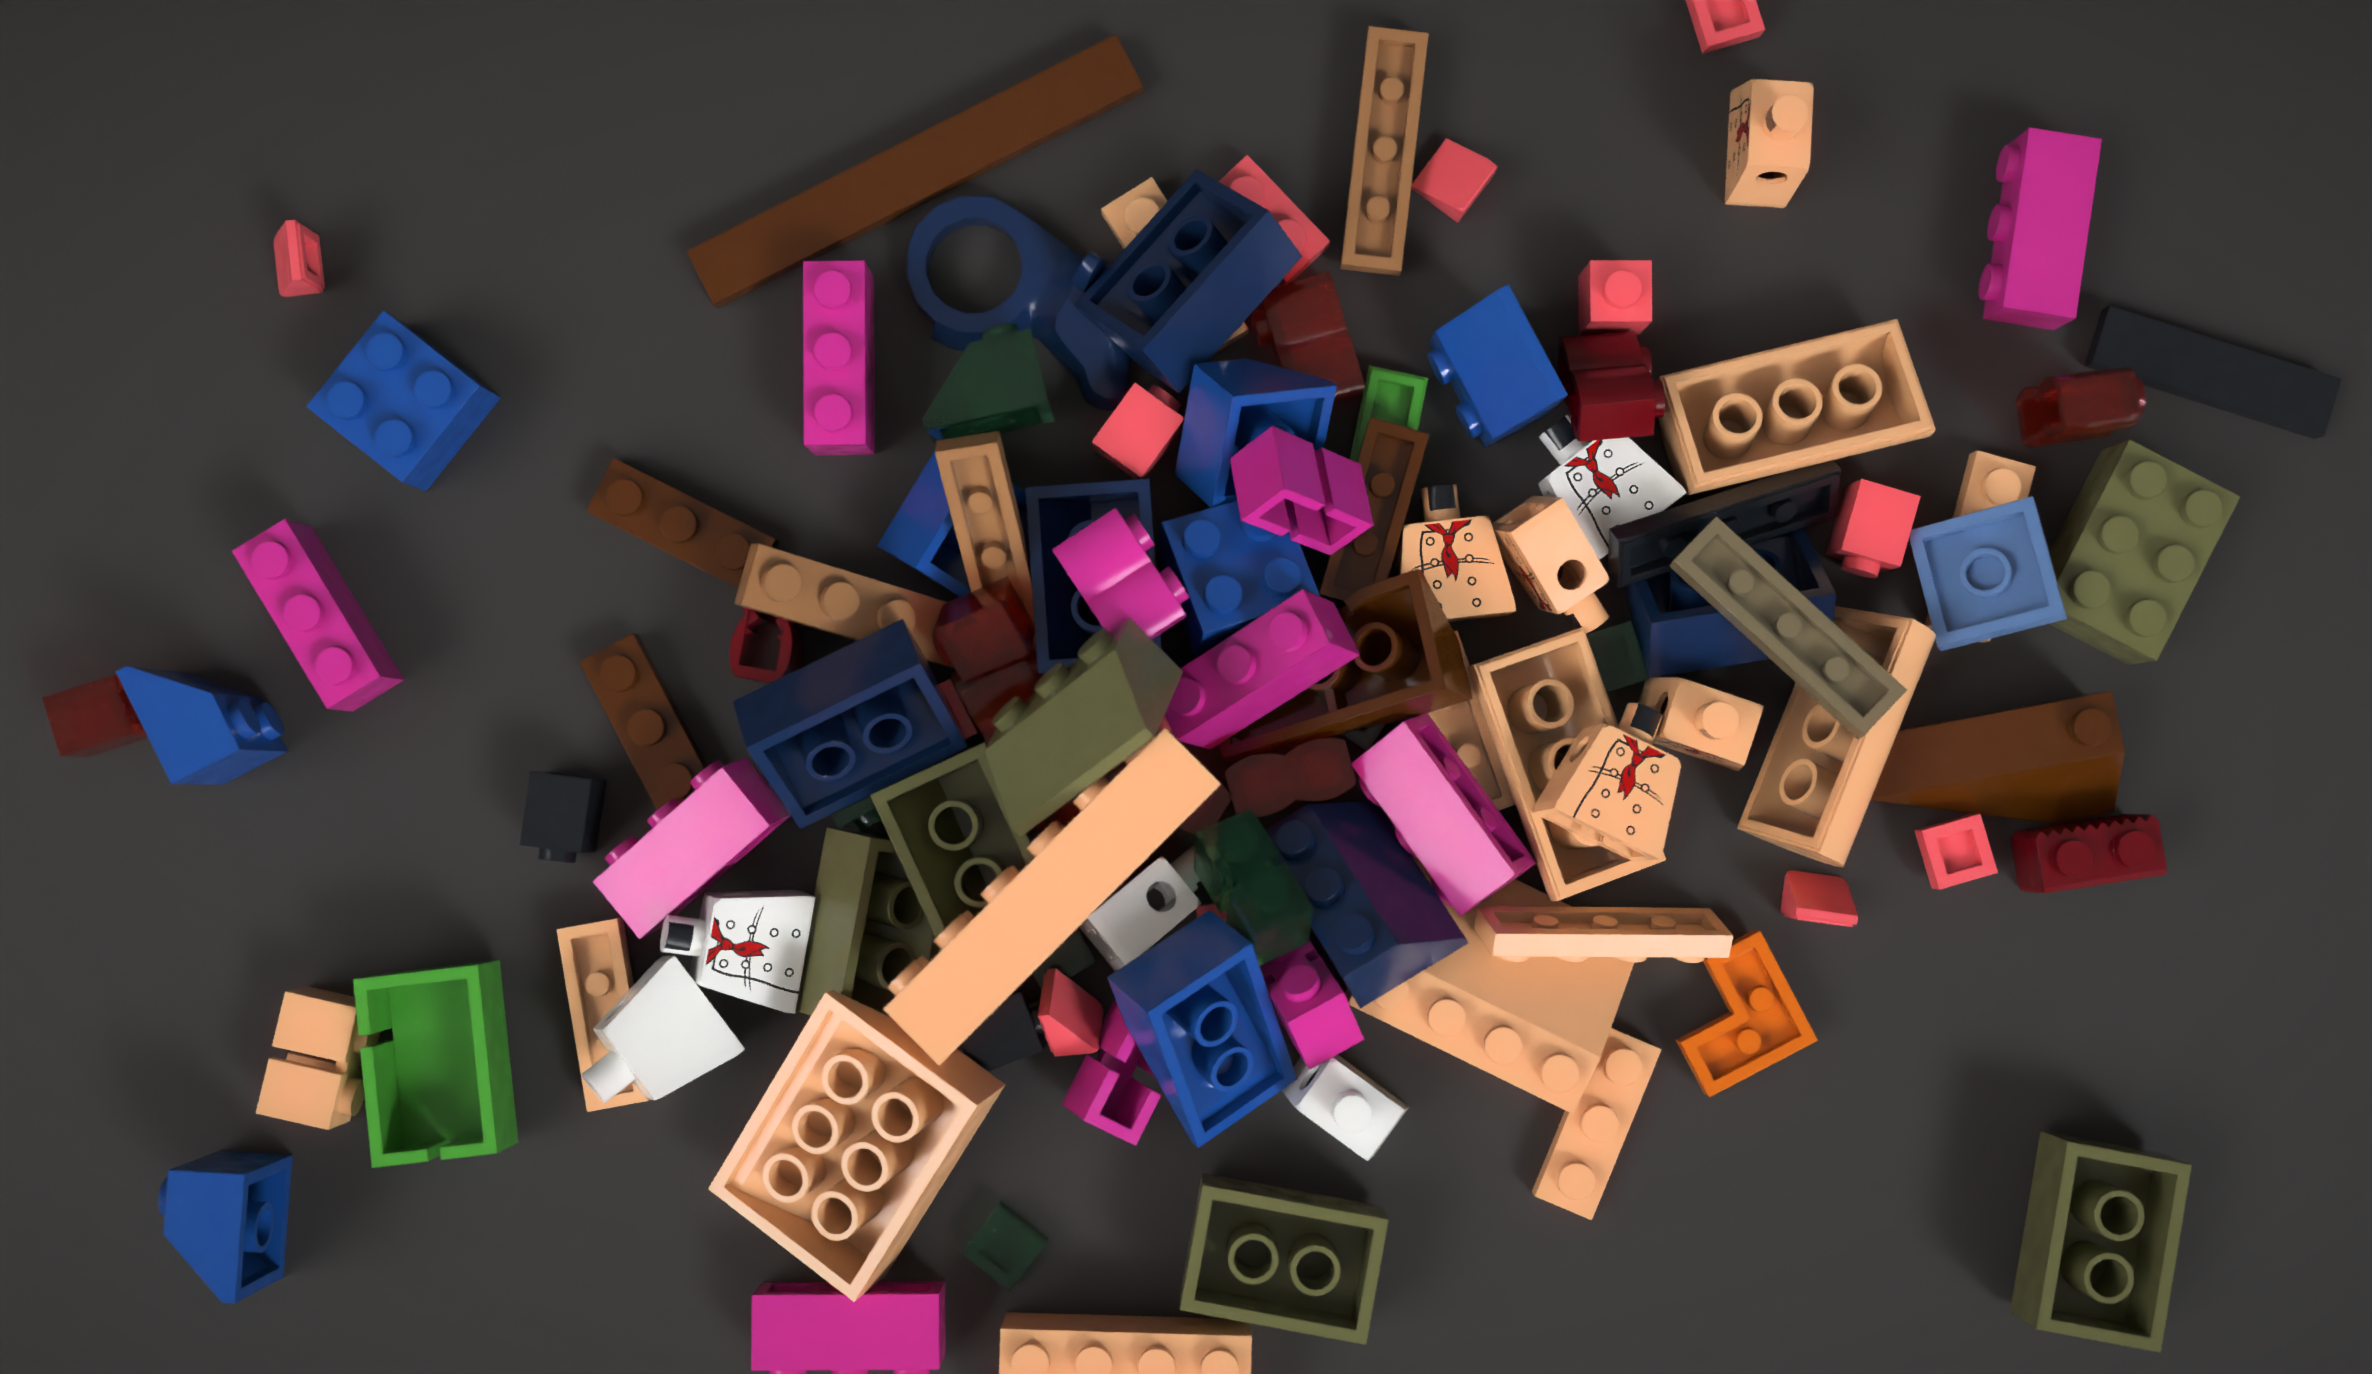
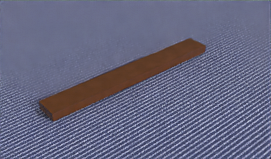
[686,34,1144,308]

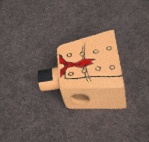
[1725,79,1814,208]
[1396,484,1516,622]
[1492,495,1609,634]
[1638,677,1764,771]
[1532,703,1681,862]

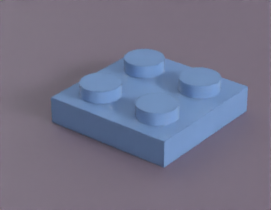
[1909,496,2067,651]

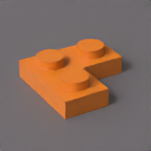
[1676,929,1818,1097]

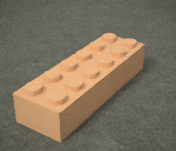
[884,728,1221,1065]

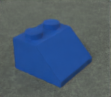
[1427,284,1568,448]
[1175,359,1337,508]
[877,451,1030,605]
[116,666,288,785]
[158,1151,293,1304]

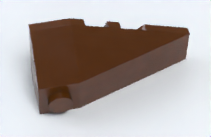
[1219,569,1473,761]
[1870,691,2125,824]

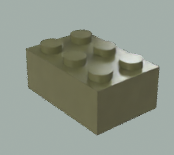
[2049,440,2240,665]
[2010,1131,2192,1353]
[1180,1173,1389,1345]

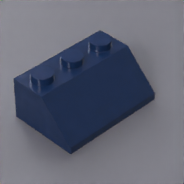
[1074,169,1302,393]
[1025,479,1162,674]
[1625,528,1836,678]
[733,619,968,829]
[1256,801,1468,1008]

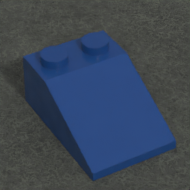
[1107,910,1297,1148]

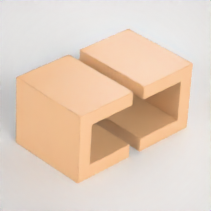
[256,986,380,1130]

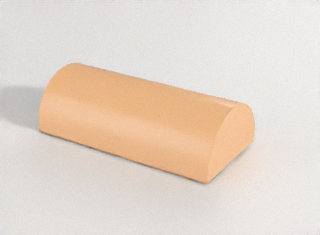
[1658,319,1936,495]
[1737,606,1936,867]
[1467,627,1666,901]

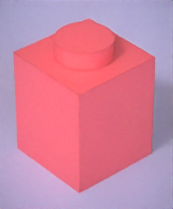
[1578,260,1652,336]
[1092,383,1184,480]
[1825,479,1921,578]

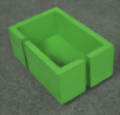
[353,959,518,1168]

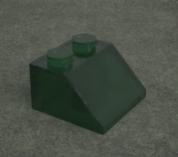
[922,324,1055,445]

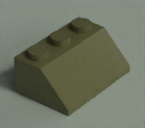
[984,618,1183,837]
[870,742,1035,950]
[796,827,942,1017]

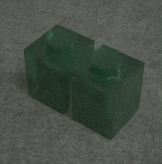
[1194,808,1313,966]

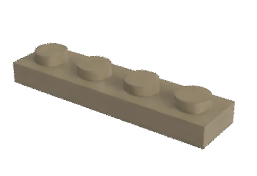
[1669,516,1907,739]

